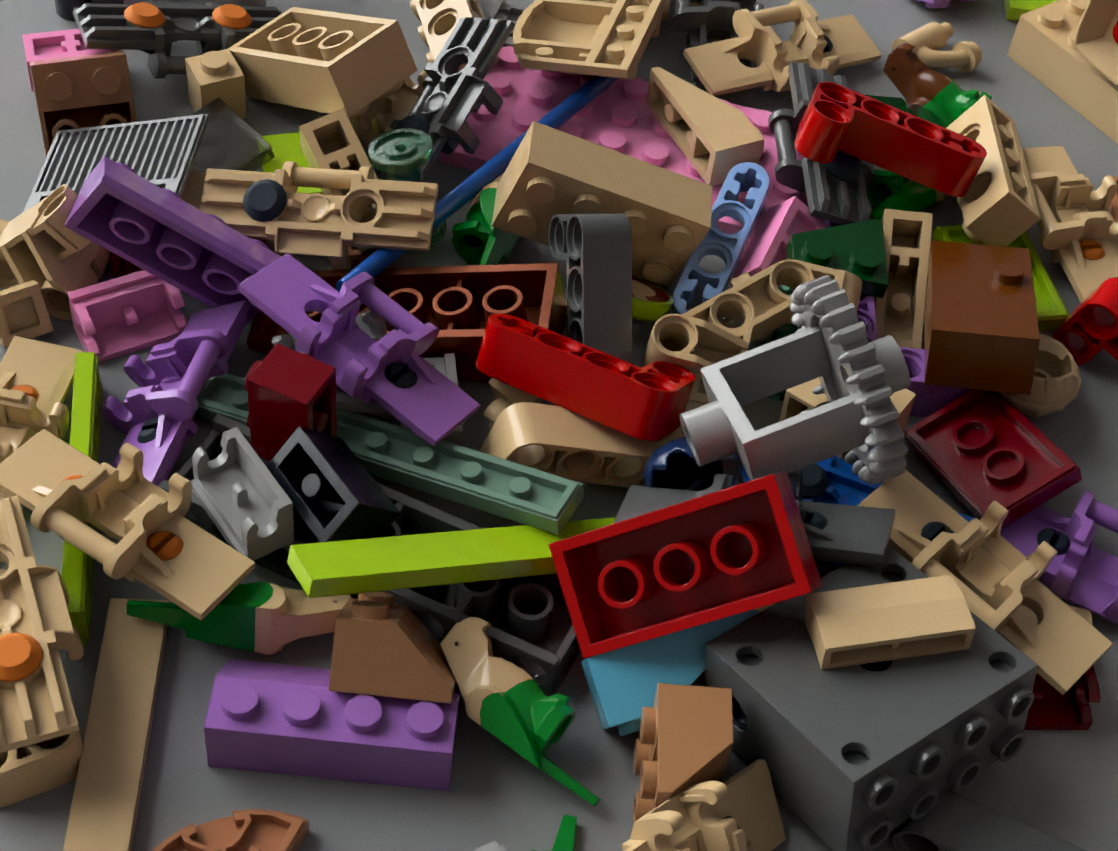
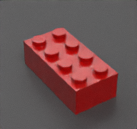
[548,471,822,659]

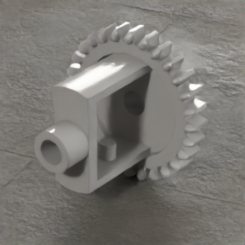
[680,275,911,484]

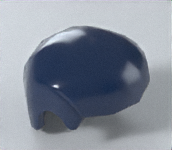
[643,437,724,491]

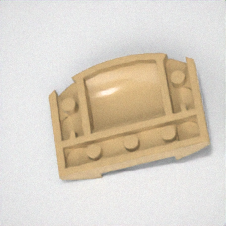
[513,0,665,80]

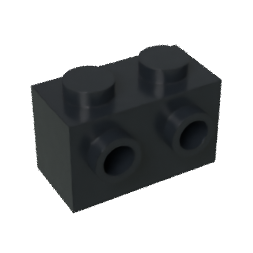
[266,426,401,542]

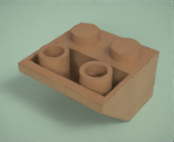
[29,51,137,156]
[632,683,733,826]

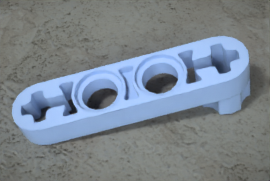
[672,162,770,314]

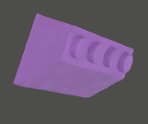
[64,156,282,324]
[204,659,461,791]

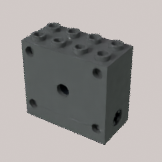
[704,545,1038,851]

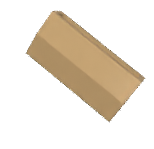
[805,574,976,670]

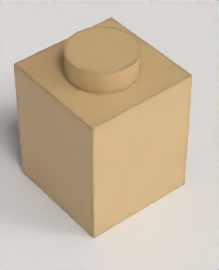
[185,49,247,128]

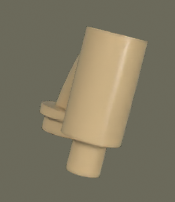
[892,22,982,73]

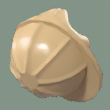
[1000,334,1081,419]

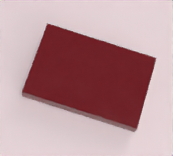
[904,389,1082,529]

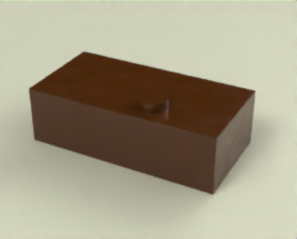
[924,240,1040,395]

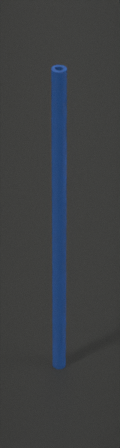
[336,76,618,293]

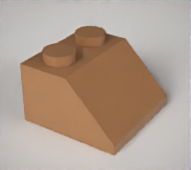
[329,592,456,703]

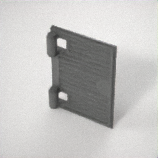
[23,114,210,212]

